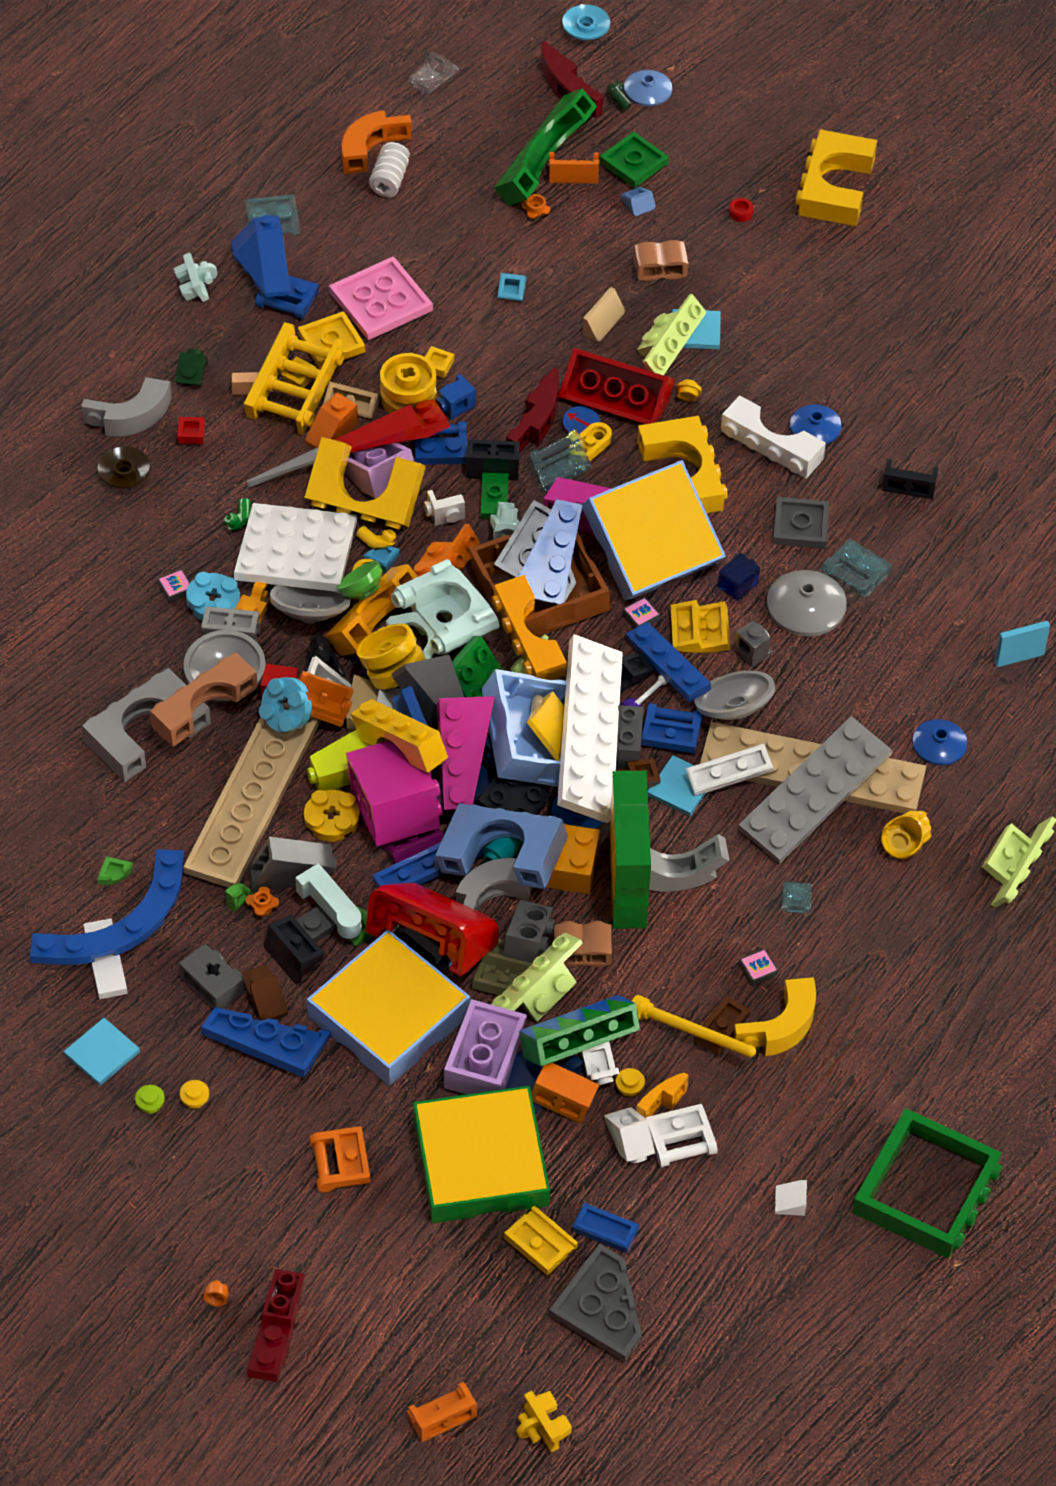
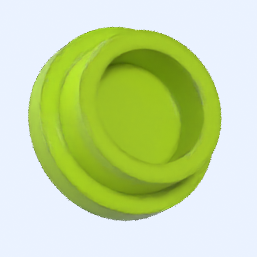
[135,1085,165,1113]

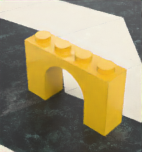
[795,129,877,226]
[637,416,728,513]
[304,437,426,530]

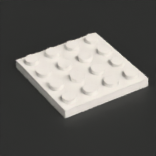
[234,503,357,592]

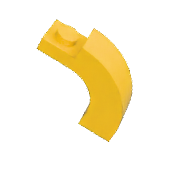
[733,977,816,1056]

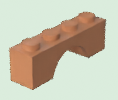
[150,652,258,747]

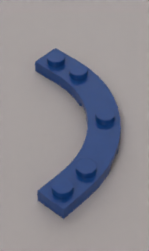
[30,849,184,965]

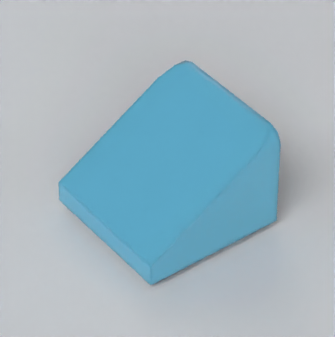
[497,273,527,301]

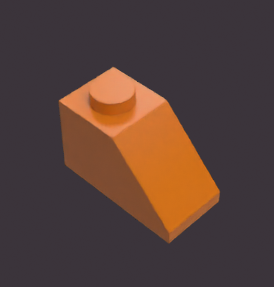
[305,392,358,449]

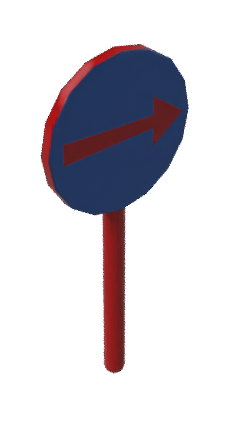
[562,406,600,437]

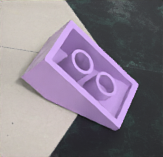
[345,443,414,499]
[444,999,527,1094]

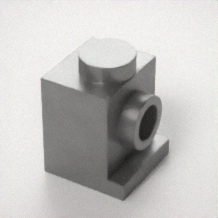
[735,621,773,667]

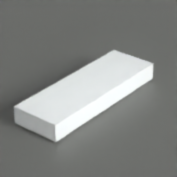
[686,744,773,796]
[83,919,128,999]

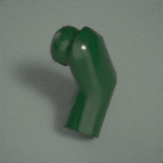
[607,81,632,111]

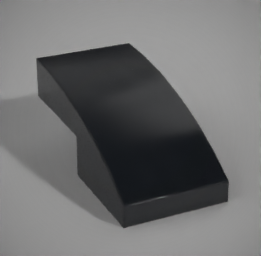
[620,651,655,693]

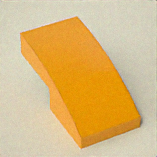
[636,1072,689,1119]

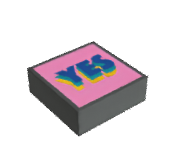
[158,569,190,603]
[623,597,660,628]
[739,949,778,986]

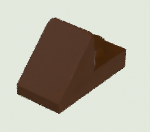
[241,964,288,1021]

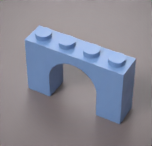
[435,803,568,889]

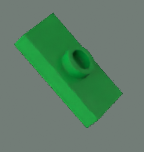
[481,473,509,519]

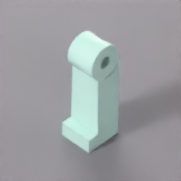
[295,863,362,939]

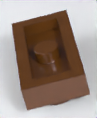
[694,996,750,1056]

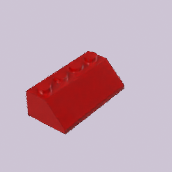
[558,348,675,424]

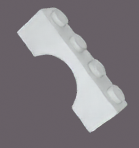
[721,395,825,478]

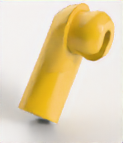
[356,526,396,549]

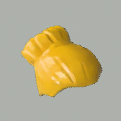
[881,811,932,859]

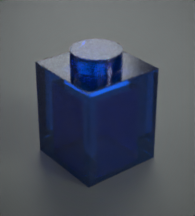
[718,553,760,602]

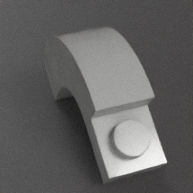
[81,377,172,436]
[649,834,730,892]
[456,858,533,911]

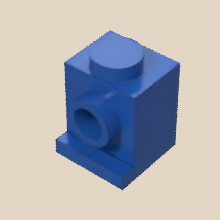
[435,374,476,420]

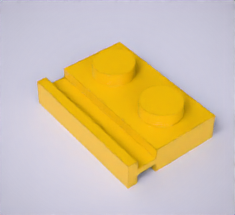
[504,1205,578,1276]

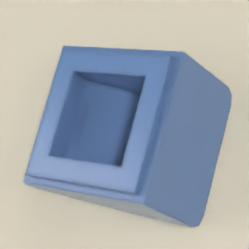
[620,186,655,216]

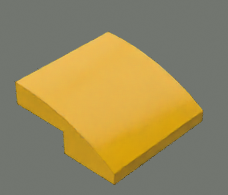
[671,600,730,653]
[526,691,564,761]

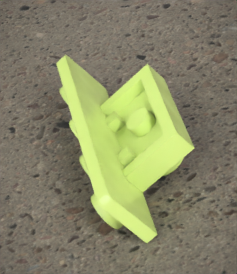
[637,294,706,375]
[982,816,1056,908]
[491,933,583,1022]

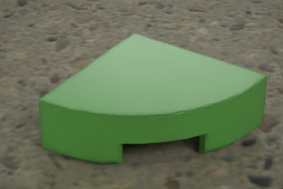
[97,856,133,885]
[225,883,253,912]

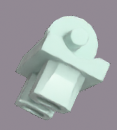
[174,252,218,302]
[490,502,520,539]

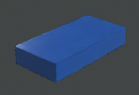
[572,1203,639,1253]

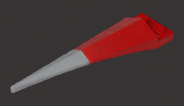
[245,399,450,487]

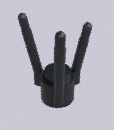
[304,634,345,677]

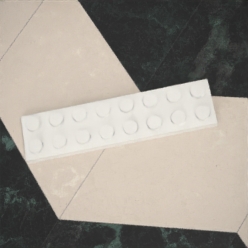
[557,634,622,823]

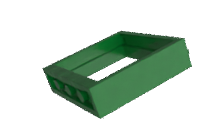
[852,1108,1003,1259]

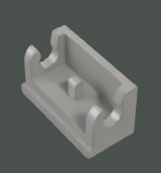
[201,606,260,642]

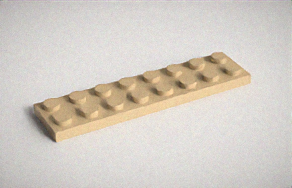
[183,702,321,888]
[700,722,926,814]

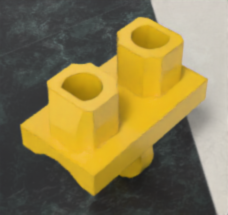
[516,1391,572,1452]

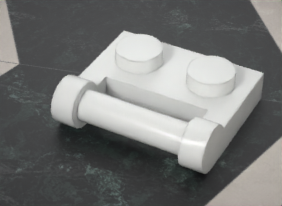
[646,1104,718,1167]

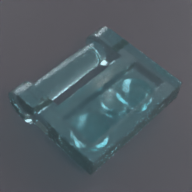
[245,194,300,235]
[530,429,592,491]
[822,539,893,597]

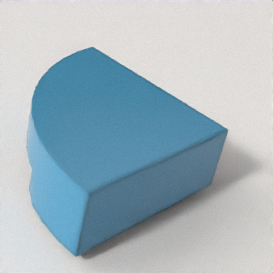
[363,546,400,572]

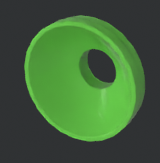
[337,560,382,600]

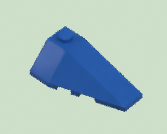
[231,215,291,297]

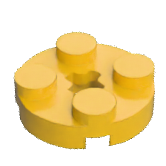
[304,790,360,842]

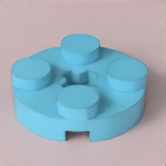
[186,572,240,621]
[259,677,312,732]

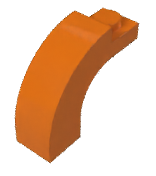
[342,110,412,174]

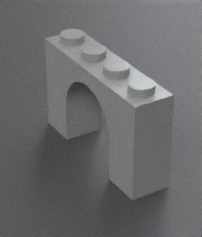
[82,668,211,782]

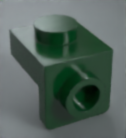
[175,349,208,387]

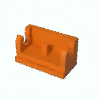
[549,152,599,183]
[298,671,353,727]
[531,1063,600,1124]
[407,1382,477,1442]

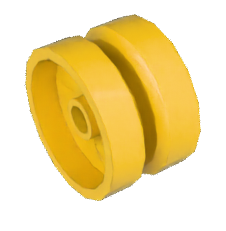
[380,353,436,413]
[357,623,426,690]

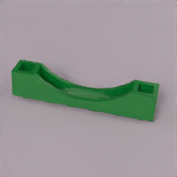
[494,88,597,206]

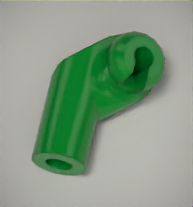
[224,498,251,531]

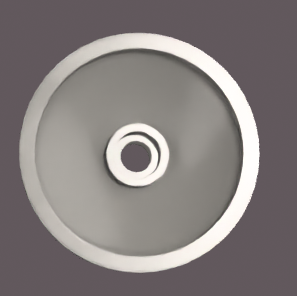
[766,570,847,636]
[270,585,351,623]
[184,630,266,701]
[694,671,775,720]

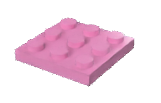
[329,256,433,340]

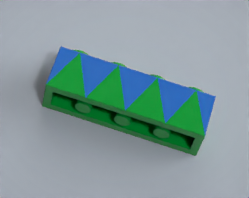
[519,995,640,1066]

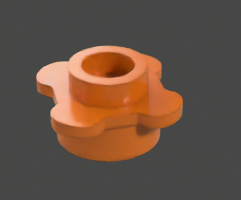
[522,194,550,219]
[245,887,279,916]

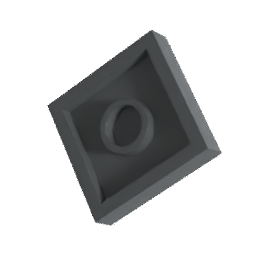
[773,497,829,549]

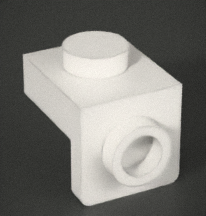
[423,490,465,526]
[580,1042,620,1085]

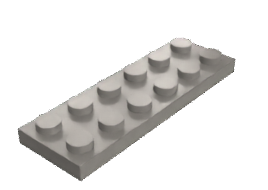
[738,716,892,864]

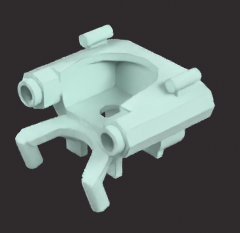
[386,559,499,659]

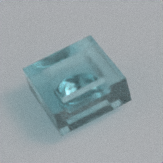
[782,882,812,913]

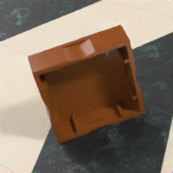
[469,532,610,646]

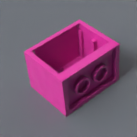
[346,740,443,846]

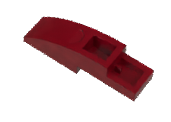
[540,41,603,118]
[506,368,559,453]
[247,1269,305,1382]

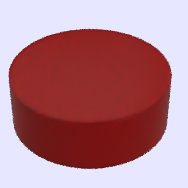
[729,198,754,222]

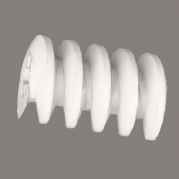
[369,142,410,198]

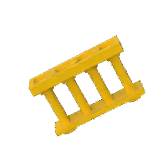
[244,322,345,435]

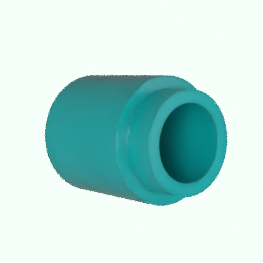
[482,837,523,863]

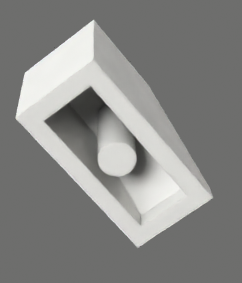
[604,1107,655,1163]

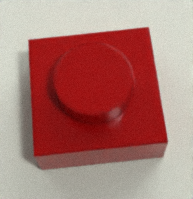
[177,417,205,444]

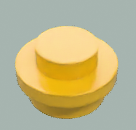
[676,379,702,402]
[616,1068,645,1097]
[180,1080,209,1109]

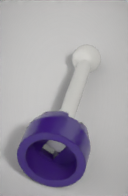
[619,675,668,707]

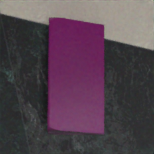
[383,828,444,864]

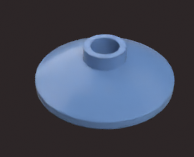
[624,70,672,106]

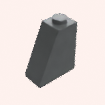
[391,655,464,730]
[248,837,336,892]

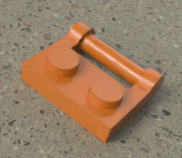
[309,1126,371,1192]

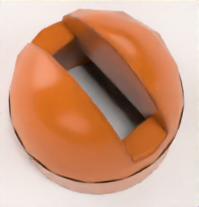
[203,1280,229,1307]

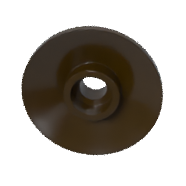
[98,446,150,488]

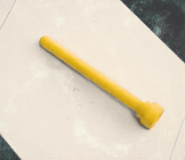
[632,995,756,1057]

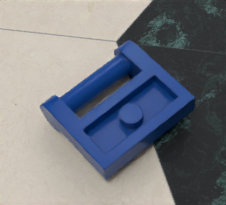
[255,275,319,319]
[415,421,467,465]
[641,703,703,754]

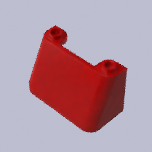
[365,882,499,976]

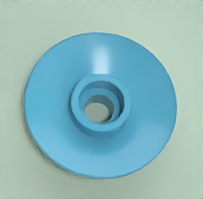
[562,5,610,40]

